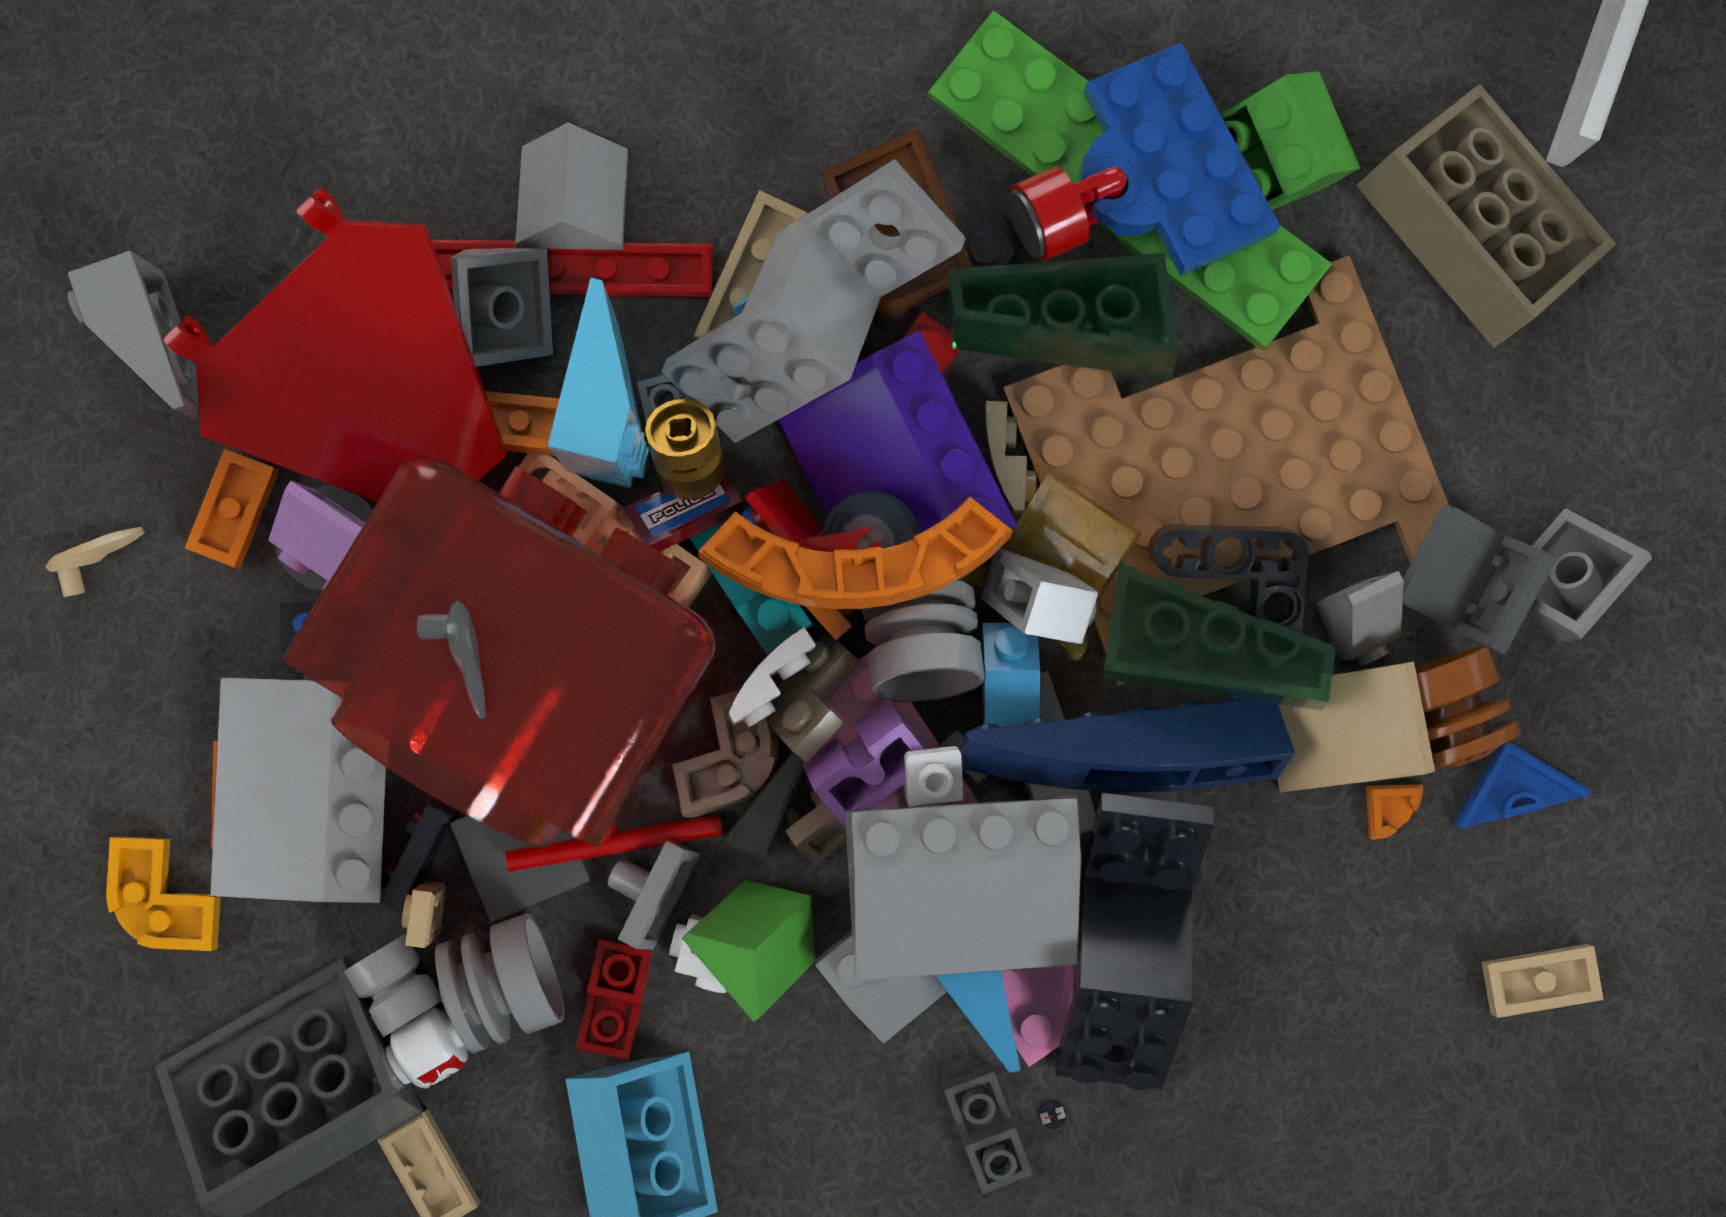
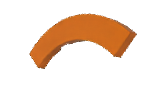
[698,497,1013,609]

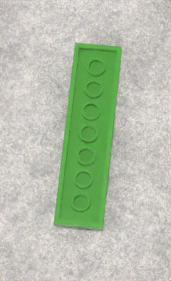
[928,10,1332,352]

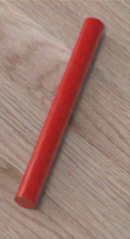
[505,814,723,872]

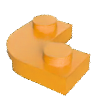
[106,836,221,951]

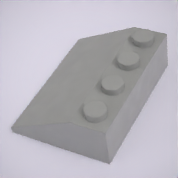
[210,678,389,903]
[845,797,1081,981]

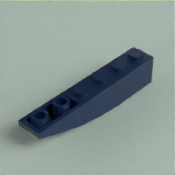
[959,695,1295,793]

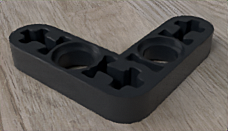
[1148,524,1309,685]

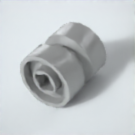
[344,934,442,1037]

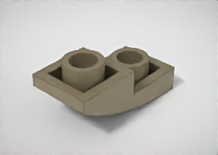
[984,401,1036,515]

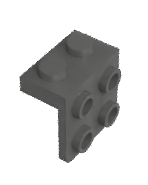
[1403,505,1557,655]

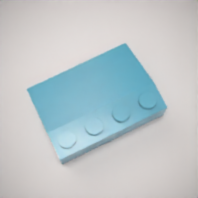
[547,278,650,489]

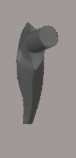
[417,600,486,719]

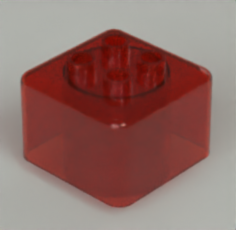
[282,457,725,847]

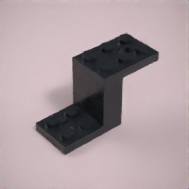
[1055,793,1214,1090]

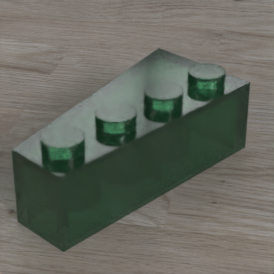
[946,253,1180,380]
[1103,562,1336,710]

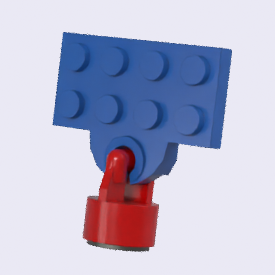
[1007,43,1280,276]

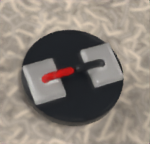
[1039,1101,1066,1129]

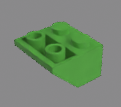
[1220,71,1360,210]

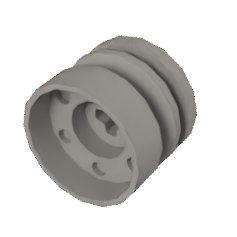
[863,580,985,702]
[435,913,564,1054]

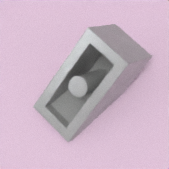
[980,549,1098,644]

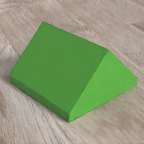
[682,880,816,1022]

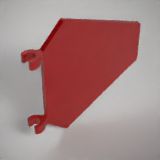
[162,187,507,522]

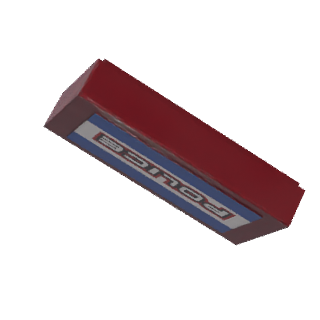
[623,473,744,557]

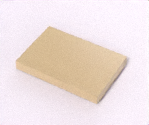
[1260,662,1435,793]

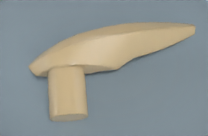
[45,527,145,597]

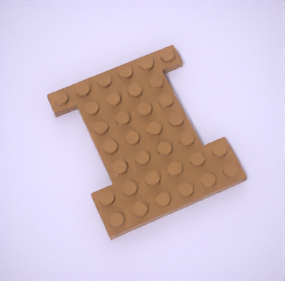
[1002,255,1449,686]

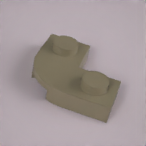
[769,631,861,763]
[672,689,779,819]

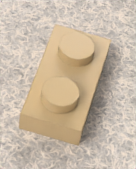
[1482,944,1604,1018]

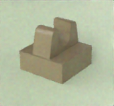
[785,791,847,865]

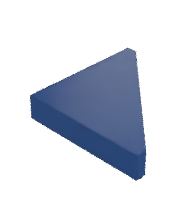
[1452,742,1591,829]

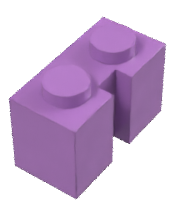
[802,698,927,828]

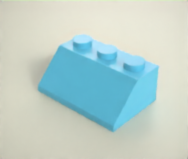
[566,1051,718,1217]

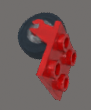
[745,479,920,552]

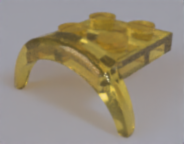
[960,473,1142,661]

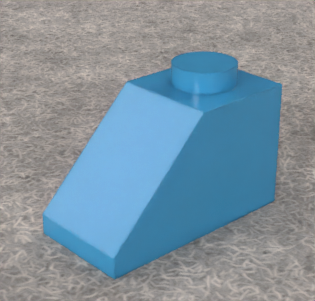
[981,623,1040,727]

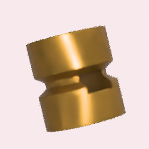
[645,399,725,499]

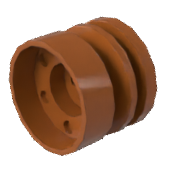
[1415,645,1521,769]

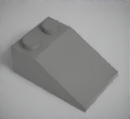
[68,251,200,421]

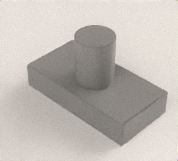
[608,841,701,950]

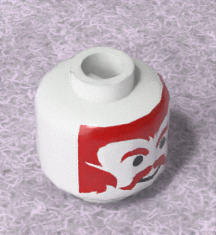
[386,1006,467,1088]

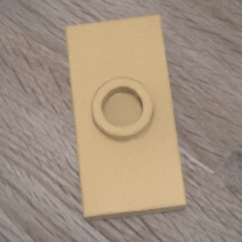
[402,881,447,948]
[377,1109,481,1217]

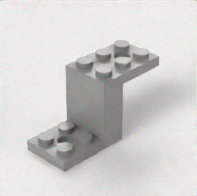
[661,159,966,443]

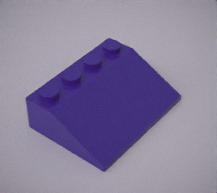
[778,331,1017,541]

